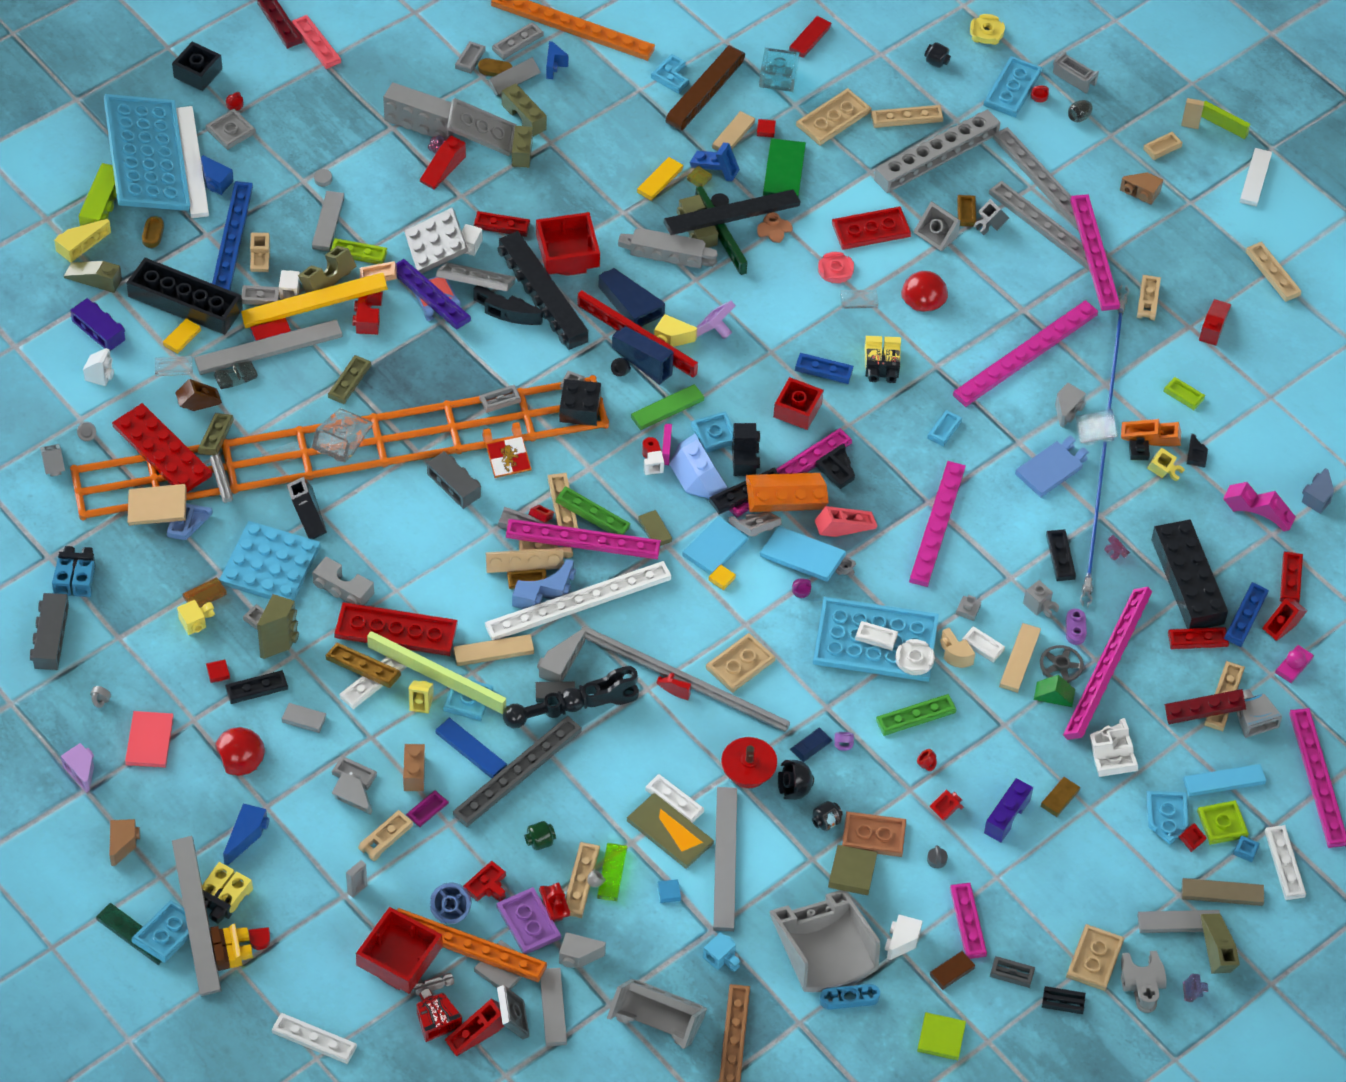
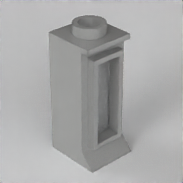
[1053,52,1099,93]

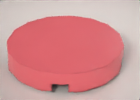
[818,252,854,283]

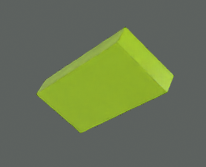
[1163,377,1205,410]

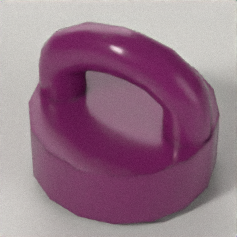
[792,578,811,598]

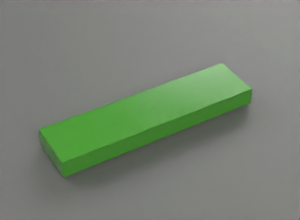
[631,384,704,430]
[555,486,631,535]
[876,694,956,736]

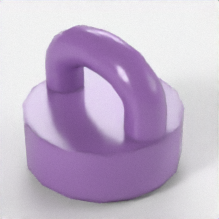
[834,732,854,751]

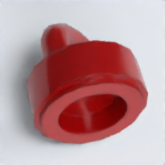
[1031,85,1049,103]
[226,92,244,111]
[917,749,937,771]

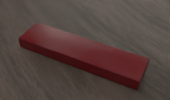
[257,0,303,49]

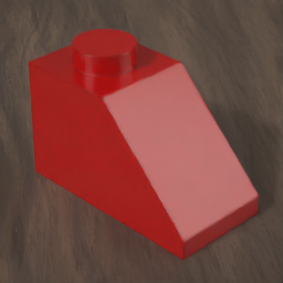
[1262,598,1307,641]

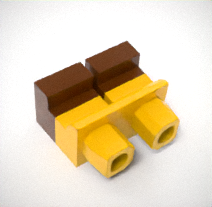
[210,924,253,971]

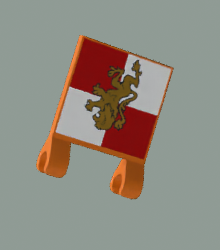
[482,422,531,478]

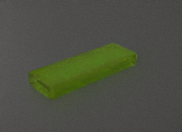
[597,843,627,901]

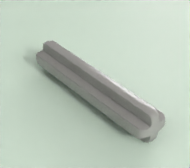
[210,454,233,503]

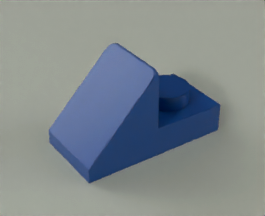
[546,41,569,79]

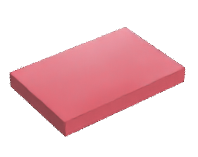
[125,711,174,768]

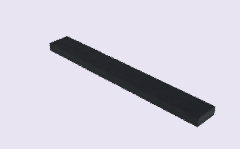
[663,189,801,235]

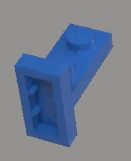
[689,143,740,181]

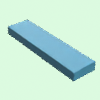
[1183,764,1266,797]

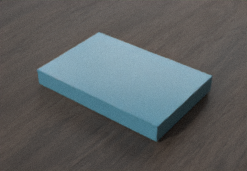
[682,516,748,575]
[132,900,190,963]

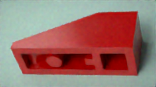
[420,135,466,190]
[1199,299,1231,346]
[444,999,504,1056]

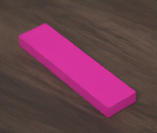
[950,883,987,959]

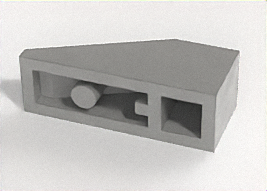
[537,629,585,682]

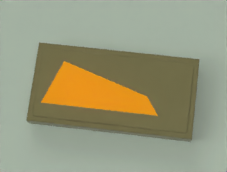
[627,793,714,869]

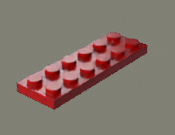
[112,403,212,492]
[334,602,458,656]

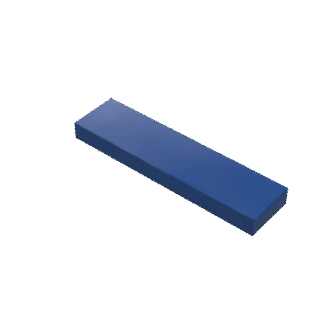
[1224,582,1269,647]
[436,717,507,778]

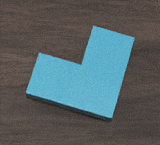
[651,54,689,94]

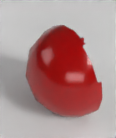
[901,271,948,312]
[215,727,265,776]

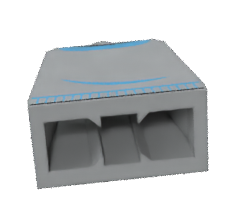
[1237,689,1282,738]

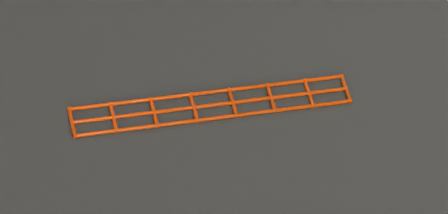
[70,375,609,520]

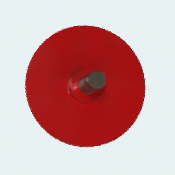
[721,737,777,788]

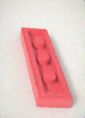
[292,15,341,69]

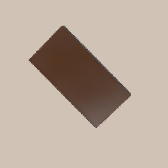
[930,951,975,990]

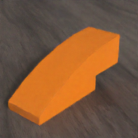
[1121,419,1181,446]

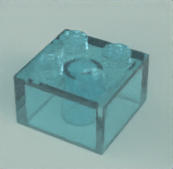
[759,48,800,92]

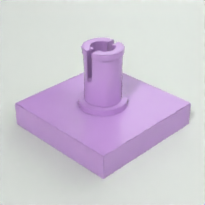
[697,301,736,339]

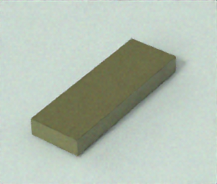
[328,355,371,404]
[198,413,234,455]

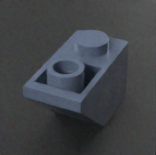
[1302,468,1334,514]

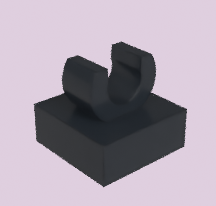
[1129,438,1150,460]

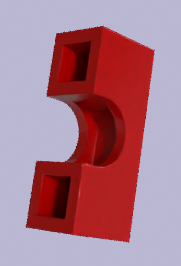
[352,291,383,335]

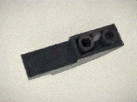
[473,285,543,325]

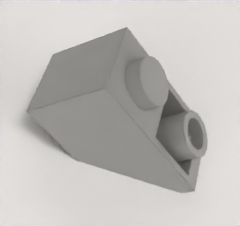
[1055,382,1086,427]

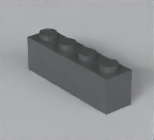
[30,593,69,670]

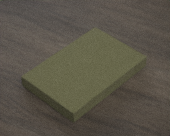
[828,845,877,895]

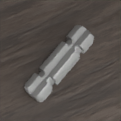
[413,973,454,995]

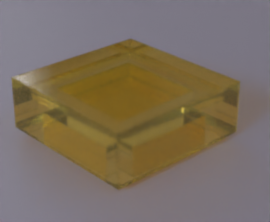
[687,166,712,187]

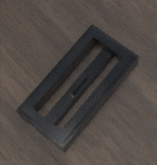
[1042,986,1086,1014]

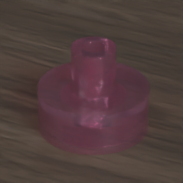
[428,135,445,154]

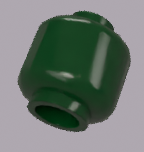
[524,821,556,850]

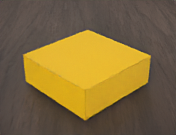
[709,565,736,590]

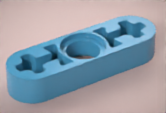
[820,984,880,1010]

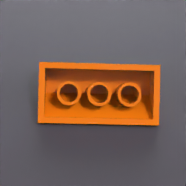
[746,473,829,512]

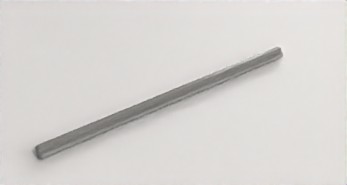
[581,626,790,732]

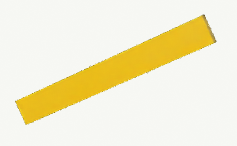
[241,272,388,329]

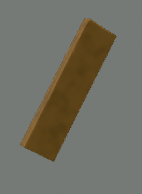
[325,642,401,688]

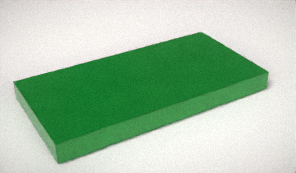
[763,138,806,198]

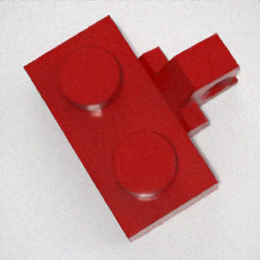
[463,861,506,902]

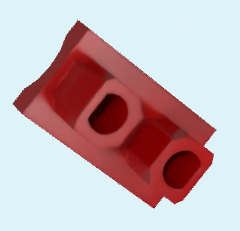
[539,883,571,922]

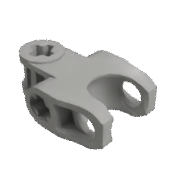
[1121,951,1166,1013]

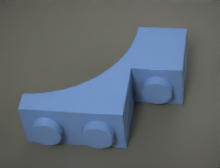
[512,559,576,609]

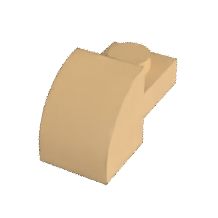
[250,233,270,272]
[940,628,975,668]

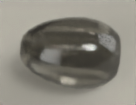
[1068,100,1093,122]

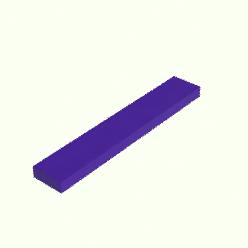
[396,259,471,330]

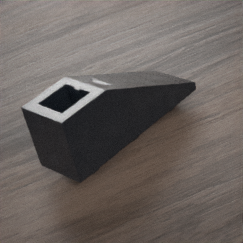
[287,477,327,539]

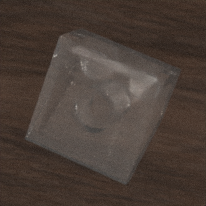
[1076,409,1118,445]

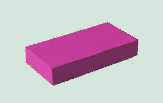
[662,424,672,465]

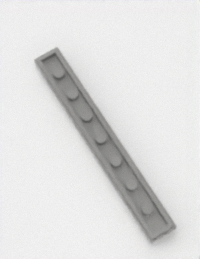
[993,127,1078,229]
[989,181,1090,271]
[194,320,342,375]
[713,787,737,932]
[172,836,222,996]

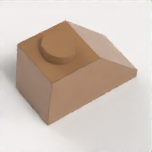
[109,819,140,866]

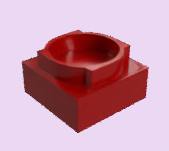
[536,212,600,276]
[356,907,443,994]

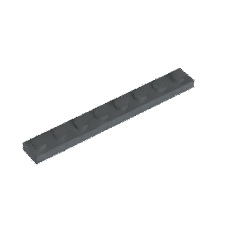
[453,716,582,827]

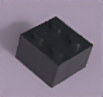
[172,41,223,91]
[559,379,601,426]

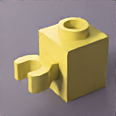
[1147,447,1185,481]
[177,600,215,635]

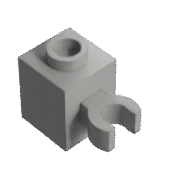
[1023,580,1059,618]

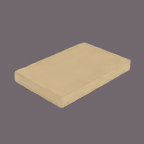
[127,484,187,526]
[706,633,776,693]
[1066,924,1125,991]

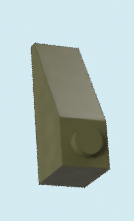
[64,261,122,293]

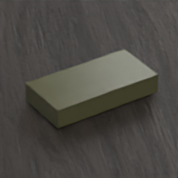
[638,510,672,546]

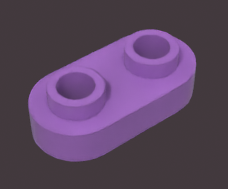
[1066,609,1087,645]

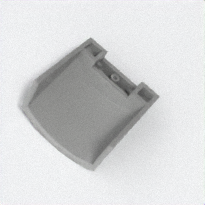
[770,890,880,992]

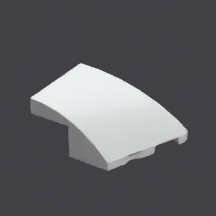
[1090,718,1138,777]

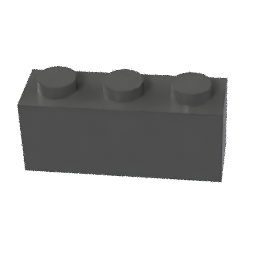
[427,451,481,509]

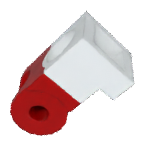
[642,437,664,475]

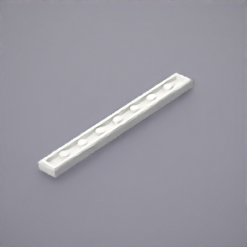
[176,106,209,218]

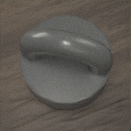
[927,845,948,868]

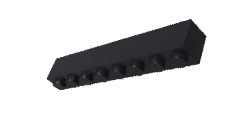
[497,231,588,350]

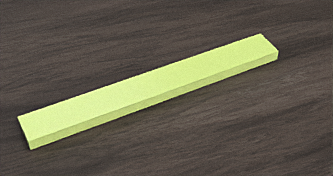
[367,632,506,714]

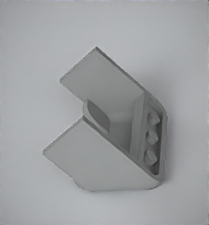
[607,979,707,1049]

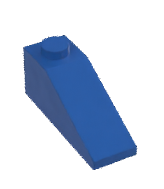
[223,803,270,865]

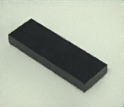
[1046,529,1076,581]
[225,670,288,704]

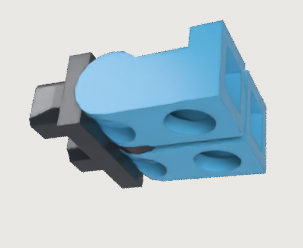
[52,546,96,597]

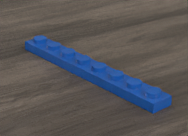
[212,181,253,290]

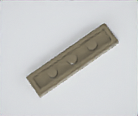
[1182,878,1264,906]

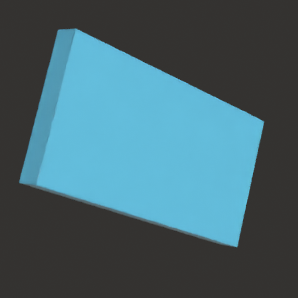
[983,56,1043,118]
[760,526,846,582]

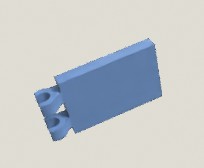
[1015,435,1089,498]

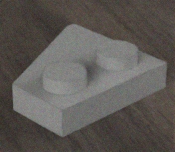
[728,512,781,536]

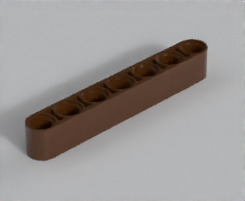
[665,45,745,131]

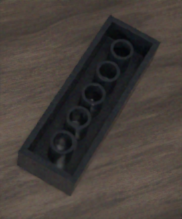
[126,257,243,335]
[1151,519,1228,629]

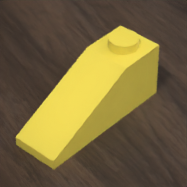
[54,219,111,263]

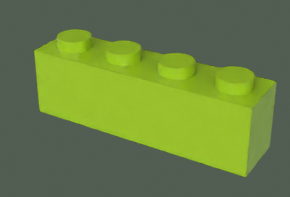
[78,163,117,226]

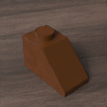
[175,379,222,411]

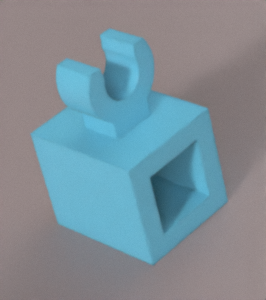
[703,932,740,972]

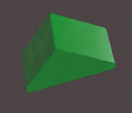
[1033,675,1076,707]

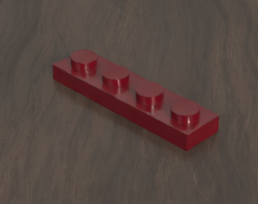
[1164,689,1247,725]

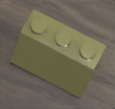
[257,594,299,659]

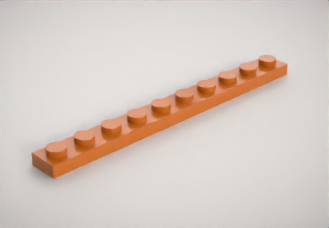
[491,0,655,61]

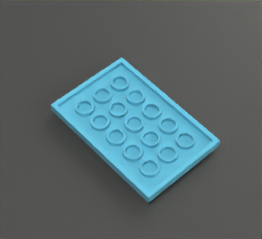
[813,597,939,682]

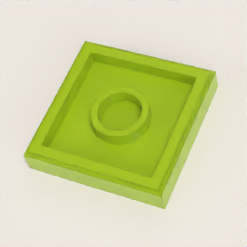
[1197,800,1249,845]
[917,1012,966,1061]

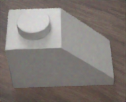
[40,444,65,476]
[332,772,372,815]
[559,932,606,968]

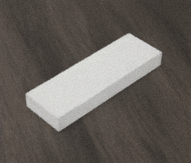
[645,774,704,823]

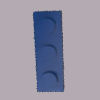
[795,353,854,384]

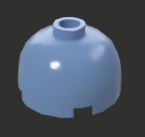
[430,882,472,924]

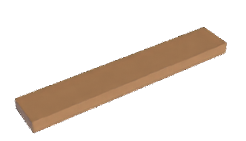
[719,984,750,1082]

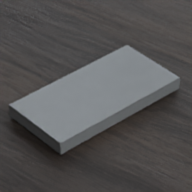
[446,98,517,156]
[436,262,516,291]

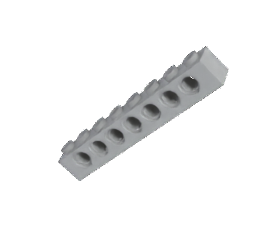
[874,109,1000,193]

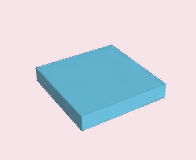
[691,411,733,452]
[443,679,493,721]

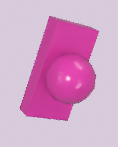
[1275,645,1314,683]

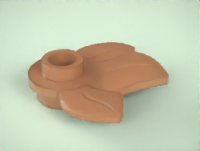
[757,212,793,243]

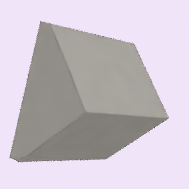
[913,201,960,251]

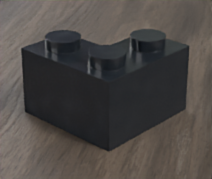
[732,423,760,476]

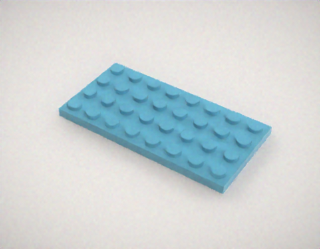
[104,94,190,211]

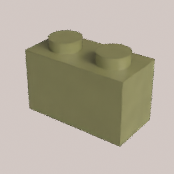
[512,126,533,168]

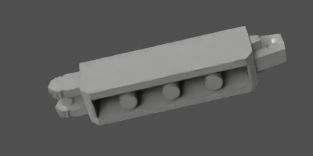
[618,228,718,269]

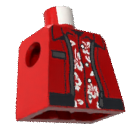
[416,989,462,1042]

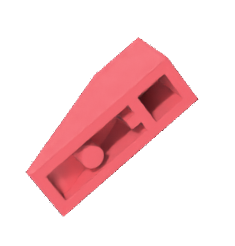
[814,506,878,537]

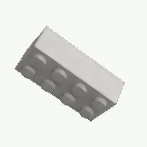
[383,82,454,141]

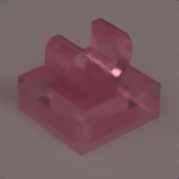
[1104,535,1130,560]

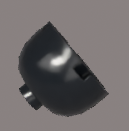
[778,760,814,800]

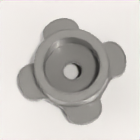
[836,557,856,576]

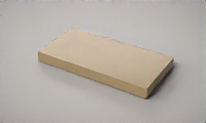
[796,88,872,145]

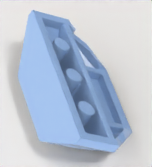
[669,434,728,499]

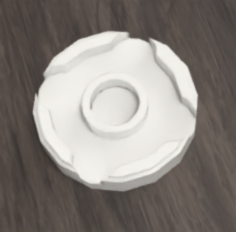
[895,639,935,675]

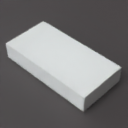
[855,621,898,651]
[962,626,1005,663]

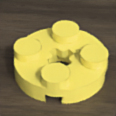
[970,14,1005,45]

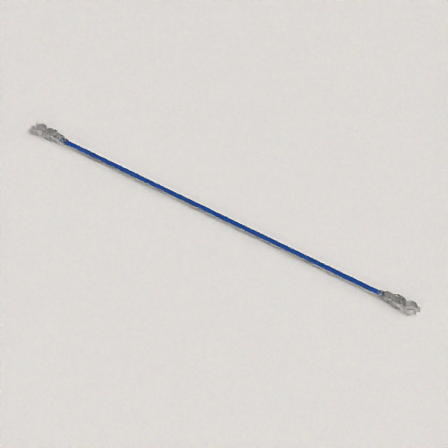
[1080,284,1129,608]

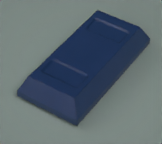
[790,727,833,762]

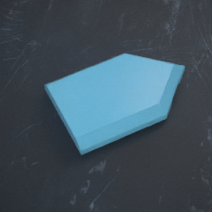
[1146,791,1189,845]

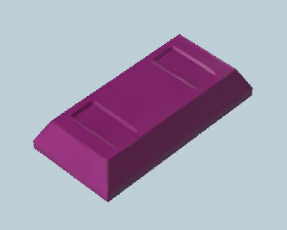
[406,790,449,827]

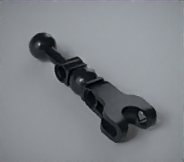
[503,666,639,728]

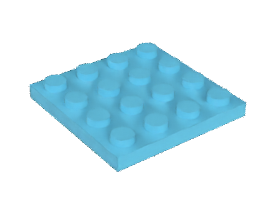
[219,521,320,600]

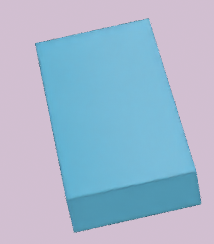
[927,410,962,447]

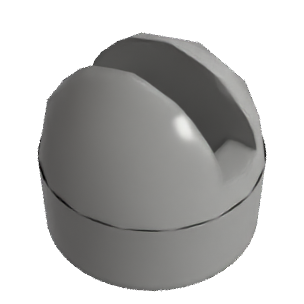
[587,869,605,887]

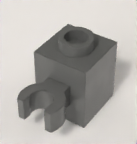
[974,199,1009,235]

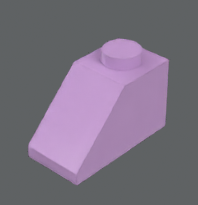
[61,743,94,793]

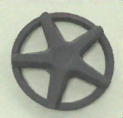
[1040,645,1084,683]

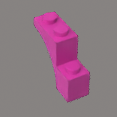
[1223,482,1296,531]

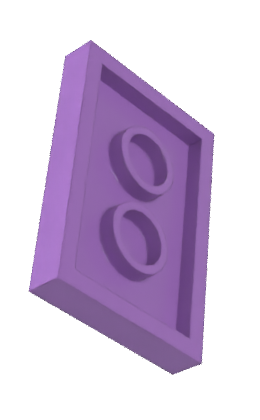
[496,887,561,955]

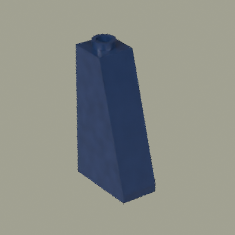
[598,268,665,327]
[612,326,674,385]

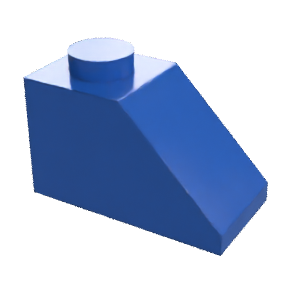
[201,155,234,195]

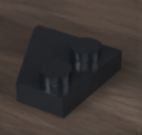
[815,443,855,489]

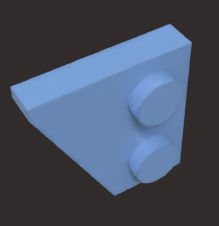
[167,504,213,540]

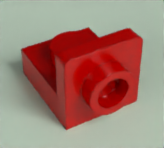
[930,789,964,821]

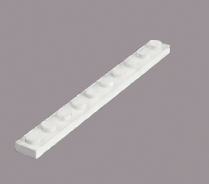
[485,561,671,640]

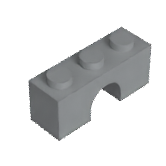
[312,557,374,605]

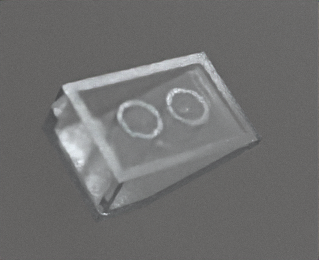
[311,408,373,463]

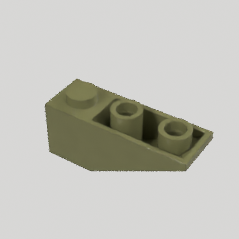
[1200,913,1240,974]

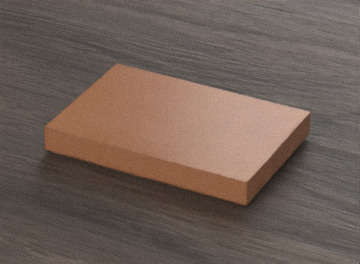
[842,811,906,857]

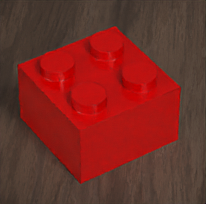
[773,377,824,430]

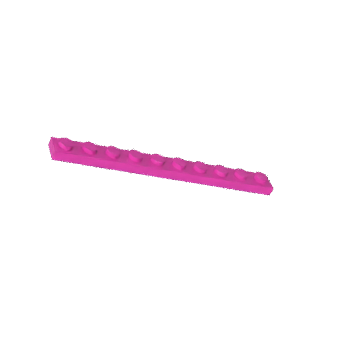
[953,300,1098,407]
[1063,587,1152,740]

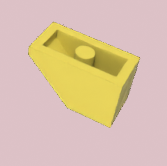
[654,314,697,347]
[409,680,434,714]

